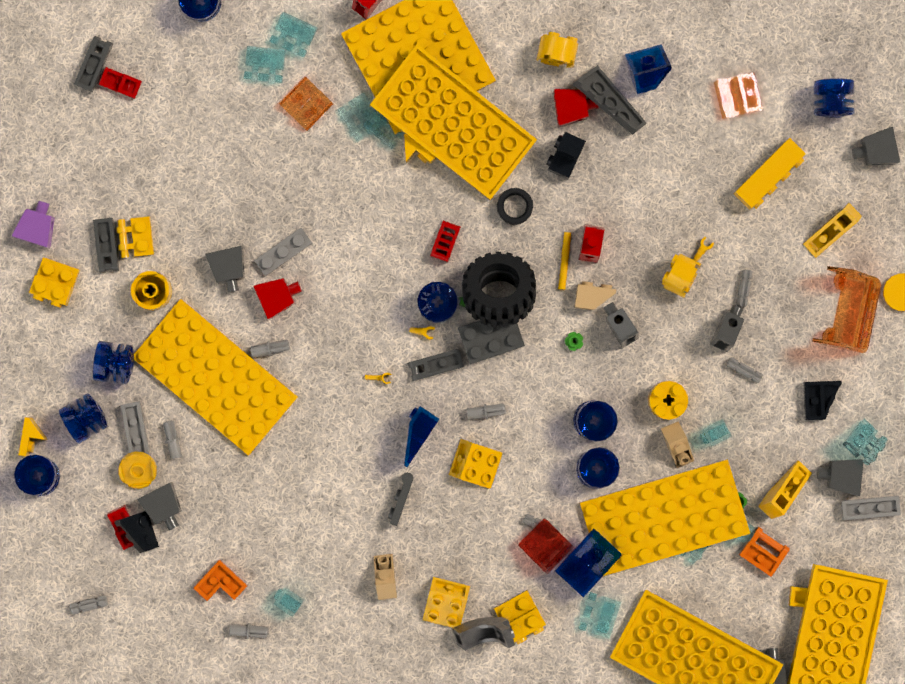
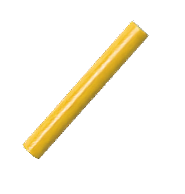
[558,232,571,290]

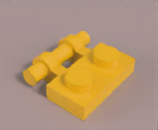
[116,216,154,258]

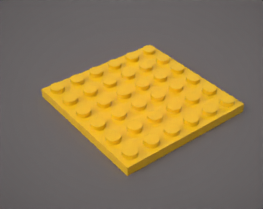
[341,0,496,135]

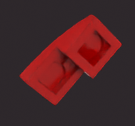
[98,67,142,99]
[107,505,134,550]

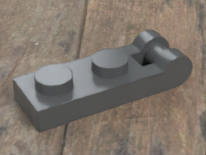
[74,36,113,92]
[93,218,119,273]
[407,349,464,381]
[388,472,414,526]

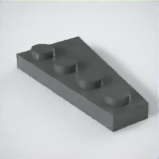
[573,65,647,135]

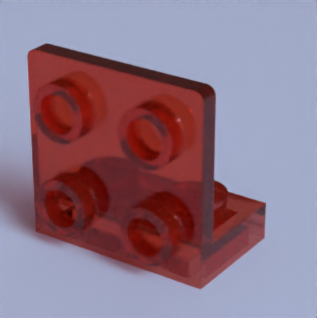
[518,518,574,574]

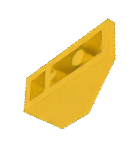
[803,203,862,258]
[758,461,812,519]

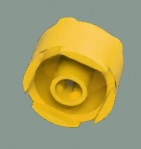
[536,32,578,68]
[662,254,701,298]
[131,271,172,310]
[648,381,688,420]

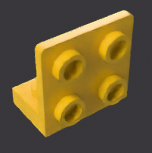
[448,439,502,489]
[423,577,470,628]

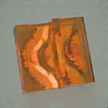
[714,73,763,119]
[278,76,333,131]

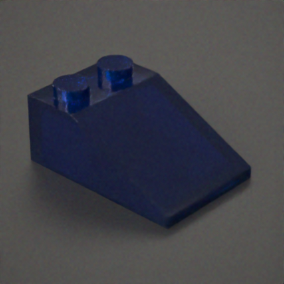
[404,406,440,467]
[554,528,623,597]

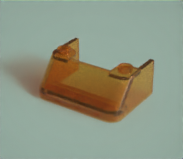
[812,266,881,353]

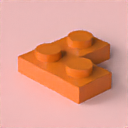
[193,560,248,601]

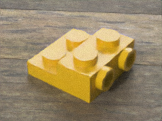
[29,257,80,308]
[494,590,546,645]

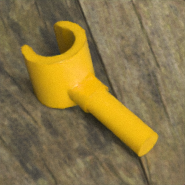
[365,373,391,384]

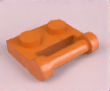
[739,527,790,577]

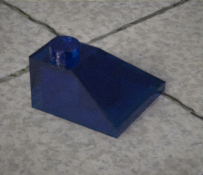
[625,44,672,94]

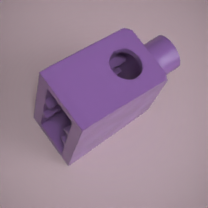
[12,201,55,248]

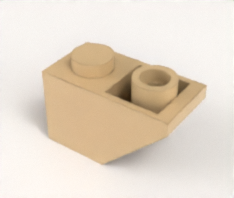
[574,281,616,310]
[661,422,694,468]
[373,554,397,600]

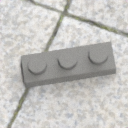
[254,228,312,276]
[121,401,151,456]
[840,496,901,520]

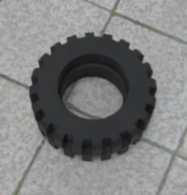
[462,252,536,327]

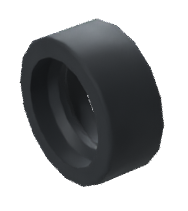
[497,188,533,225]

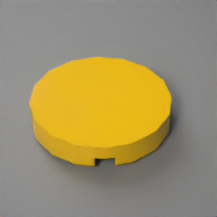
[883,273,905,311]
[118,451,157,489]

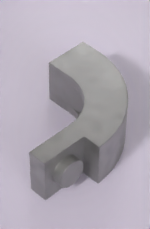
[452,617,515,650]

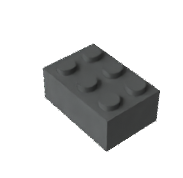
[458,321,525,365]

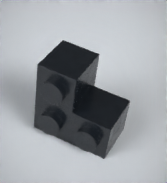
[546,132,586,180]

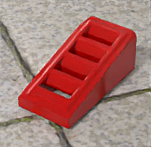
[430,220,461,263]

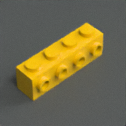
[733,138,806,210]

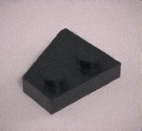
[803,381,842,420]
[114,511,159,553]

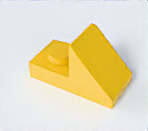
[404,134,436,164]
[18,417,48,456]

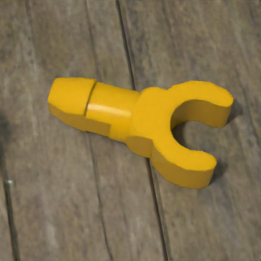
[693,237,714,261]
[409,326,435,340]

